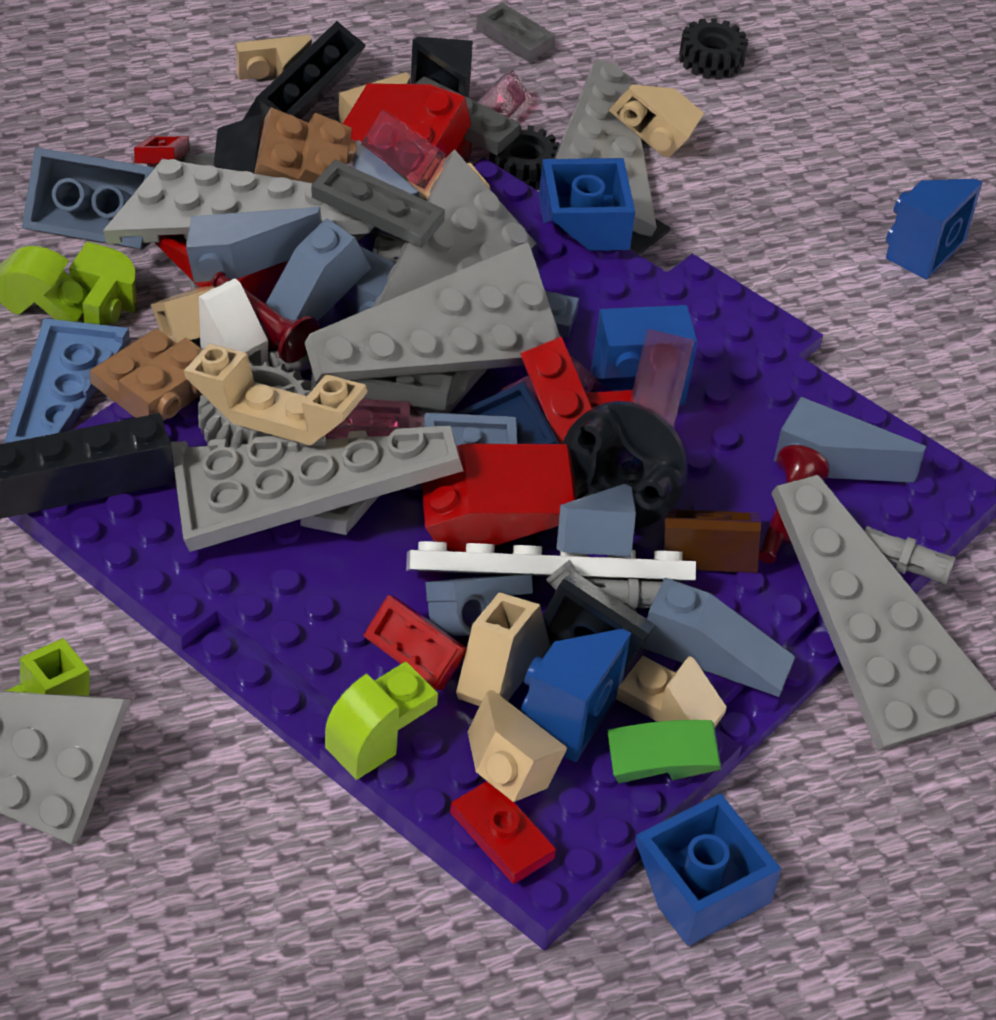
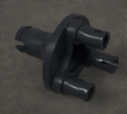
[562,401,688,529]

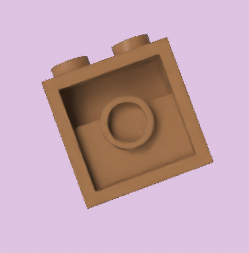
[254,107,357,183]
[89,328,203,421]

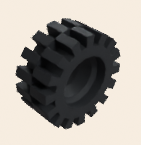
[679,18,748,80]
[489,125,560,190]

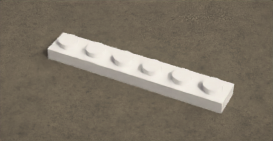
[406,541,696,582]

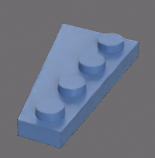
[4,318,130,443]

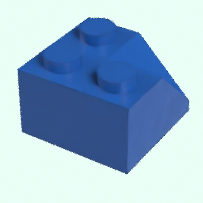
[539,158,635,251]
[885,179,983,280]
[591,305,697,407]
[521,629,631,763]
[635,793,781,947]

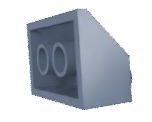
[22,147,155,249]

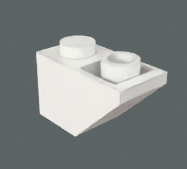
[199,278,268,366]

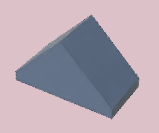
[557,484,636,557]

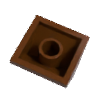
[664,509,761,573]

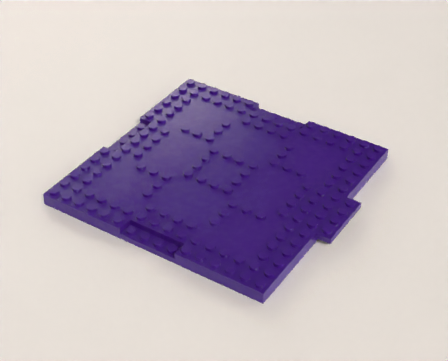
[7,157,996,951]

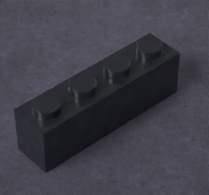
[243,21,366,120]
[0,413,173,519]

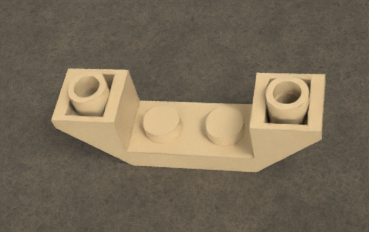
[184,343,368,446]

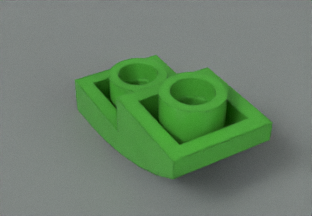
[607,720,722,783]

